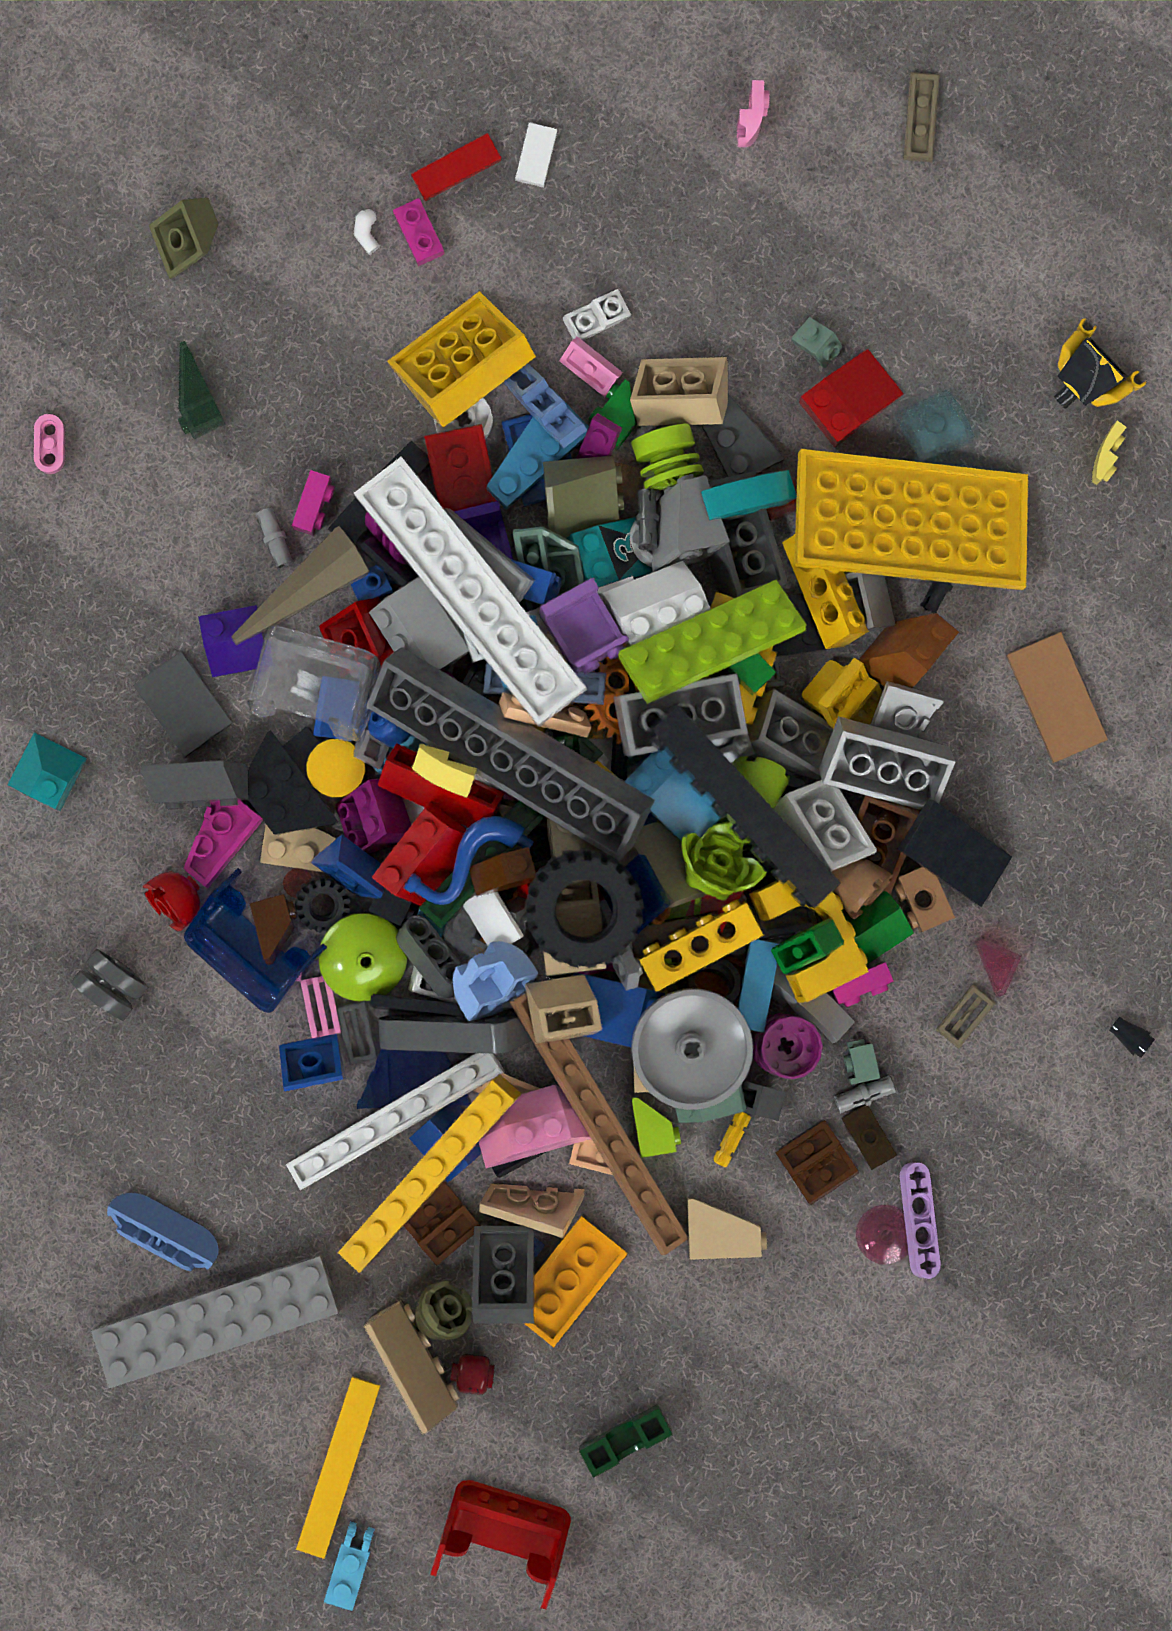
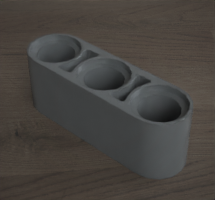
[396,915,462,998]

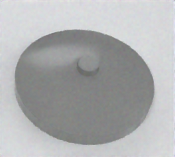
[631,988,753,1110]

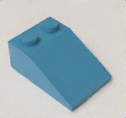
[625,750,721,842]

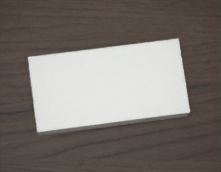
[515,123,557,187]

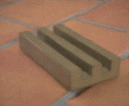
[935,984,996,1049]

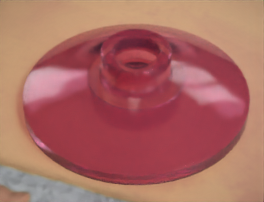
[856,1205,909,1264]

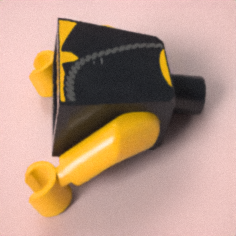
[1054,318,1146,409]

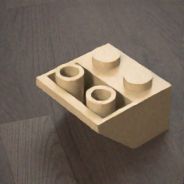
[525,974,602,1044]

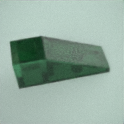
[178,341,226,439]

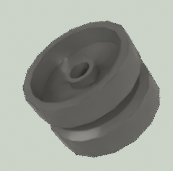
[71,949,149,1021]

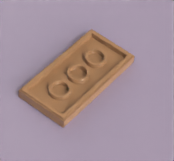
[1006,632,1108,763]

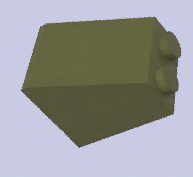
[543,456,624,538]

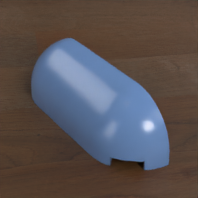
[107,1193,219,1271]

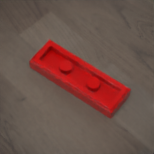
[411,133,502,201]

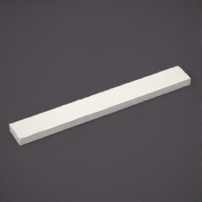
[286,1053,505,1190]

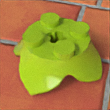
[681,822,767,900]

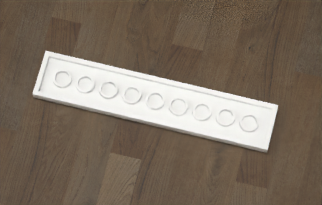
[354,457,587,727]

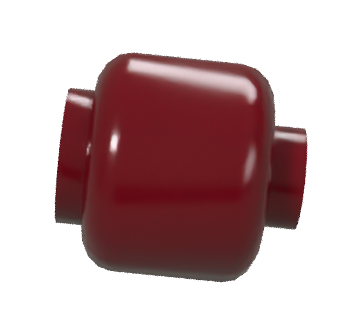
[451,1354,495,1395]

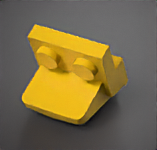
[802,658,882,729]

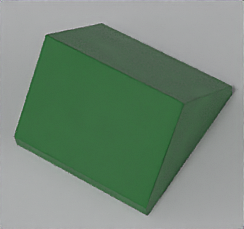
[842,891,914,965]

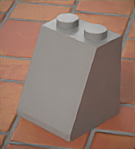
[652,474,730,572]

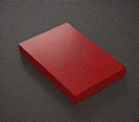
[424,424,497,512]

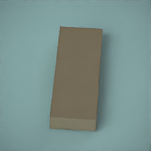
[903,72,940,162]

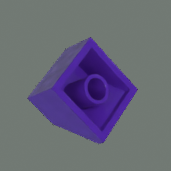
[198,605,270,677]

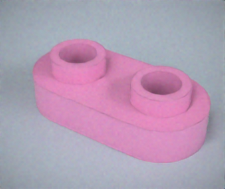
[34,414,65,474]

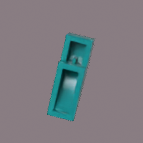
[701,470,797,520]

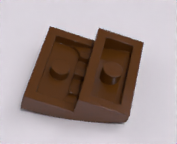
[776,1120,859,1206]
[404,1181,481,1266]

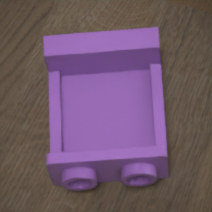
[538,578,629,674]

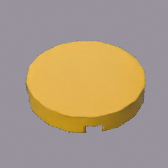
[306,739,366,798]

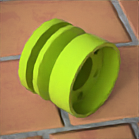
[631,423,704,492]

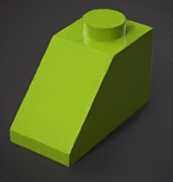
[631,1097,681,1158]

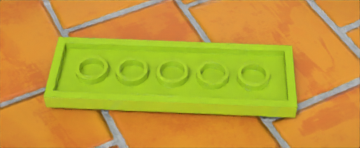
[618,580,806,704]

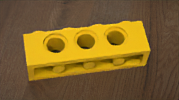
[782,534,869,649]
[639,899,763,992]

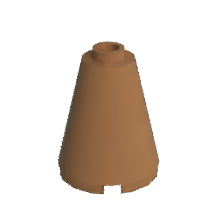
[831,858,893,919]

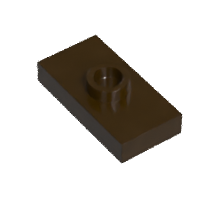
[841,1105,897,1170]

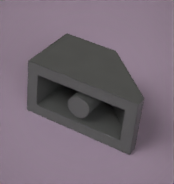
[741,1081,786,1121]

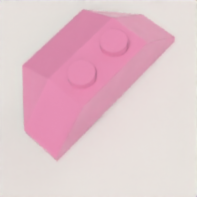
[479,1085,591,1169]

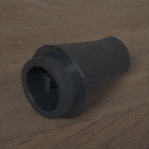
[1109,1017,1155,1058]

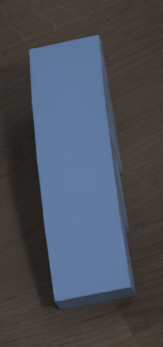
[503,363,587,448]

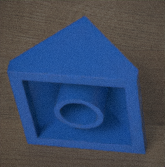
[311,834,384,898]
[279,1034,346,1091]
[409,1101,482,1183]

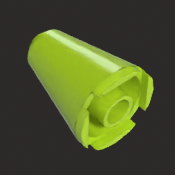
[729,756,790,843]

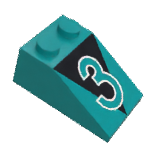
[566,517,653,587]

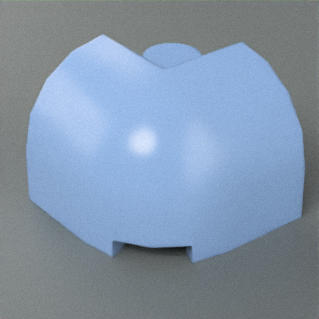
[453,941,538,1022]

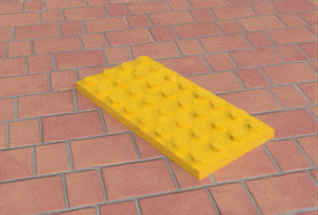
[794,449,1028,590]

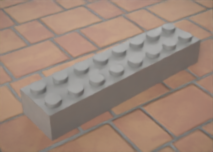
[91,1253,341,1389]

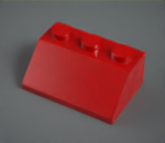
[372,802,467,906]

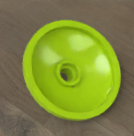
[318,913,407,1001]

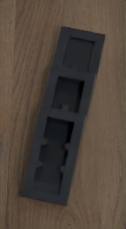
[328,441,430,545]

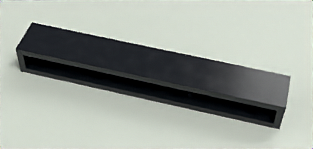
[646,705,841,908]

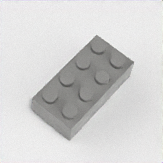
[614,674,748,756]
[818,716,956,810]

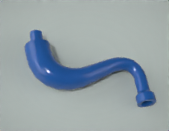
[404,816,534,905]

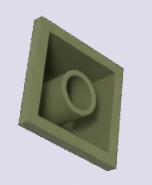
[149,197,219,279]

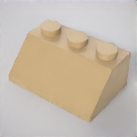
[630,357,728,426]

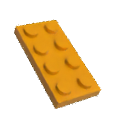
[524,1215,628,1347]

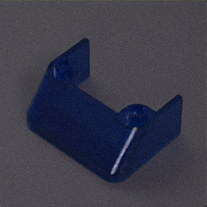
[184,868,327,1013]

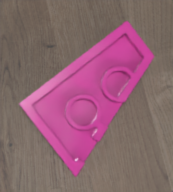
[183,800,263,888]

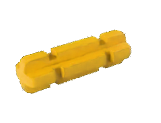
[713,1112,751,1167]

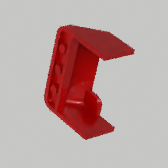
[430,1480,571,1610]

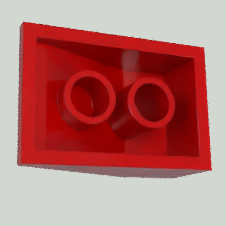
[799,349,904,448]

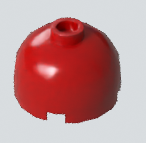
[143,871,200,932]

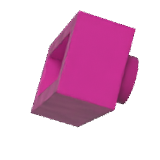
[393,198,444,266]
[292,470,335,536]
[831,962,894,1007]

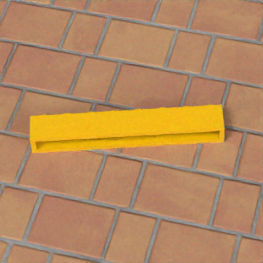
[338,1074,521,1273]

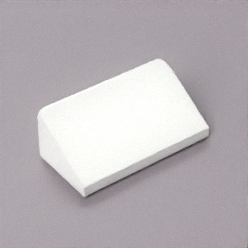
[463,892,524,946]

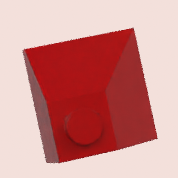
[318,597,386,679]

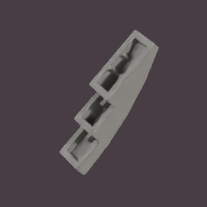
[742,957,855,1044]

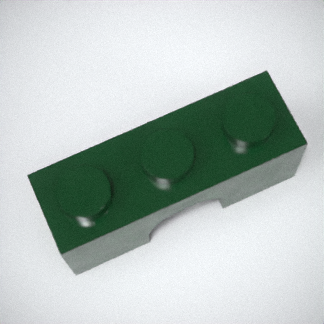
[579,1404,673,1478]

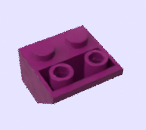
[335,779,411,854]

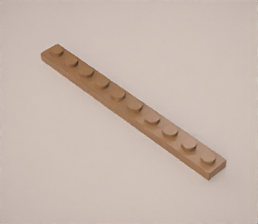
[509,991,689,1255]

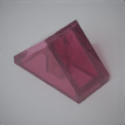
[974,939,1022,997]

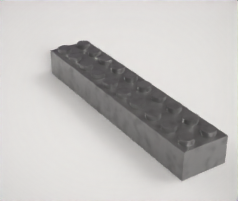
[366,647,655,861]

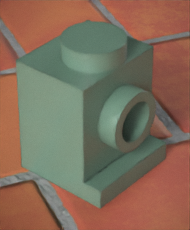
[843,1039,880,1085]

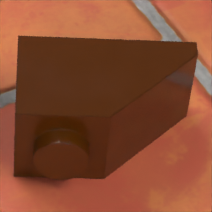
[469,847,536,897]
[249,894,297,966]

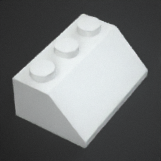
[601,561,710,648]

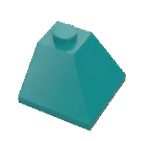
[8,732,87,811]

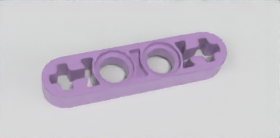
[900,1162,941,1279]

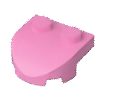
[737,80,769,148]

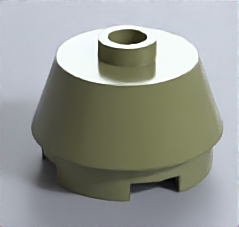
[415,1281,472,1340]

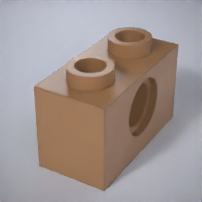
[894,867,955,932]

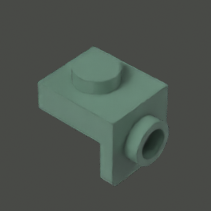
[791,317,843,368]

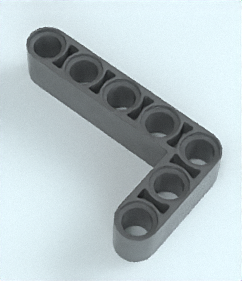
[378,1008,532,1054]

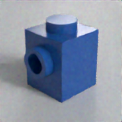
[351,565,396,601]

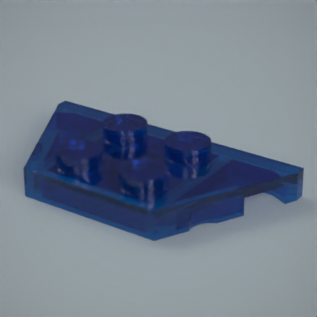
[357,1049,471,1109]

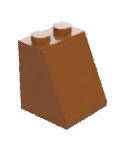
[859,613,959,688]

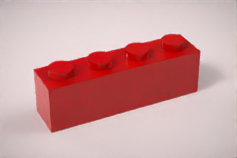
[377,743,505,828]

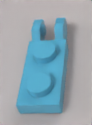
[324,1521,375,1611]

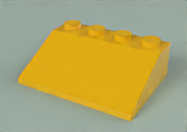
[387,291,536,428]

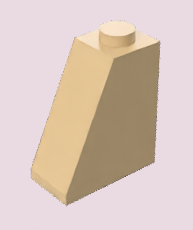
[687,1197,767,1260]

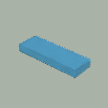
[737,939,778,1033]

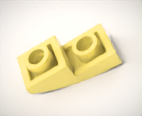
[1092,420,1127,485]
[412,744,477,797]

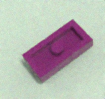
[576,413,622,459]

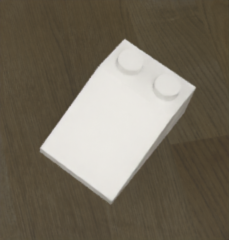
[774,780,877,872]

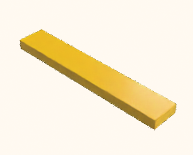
[296,1376,381,1559]

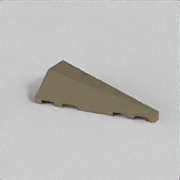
[231,526,369,646]

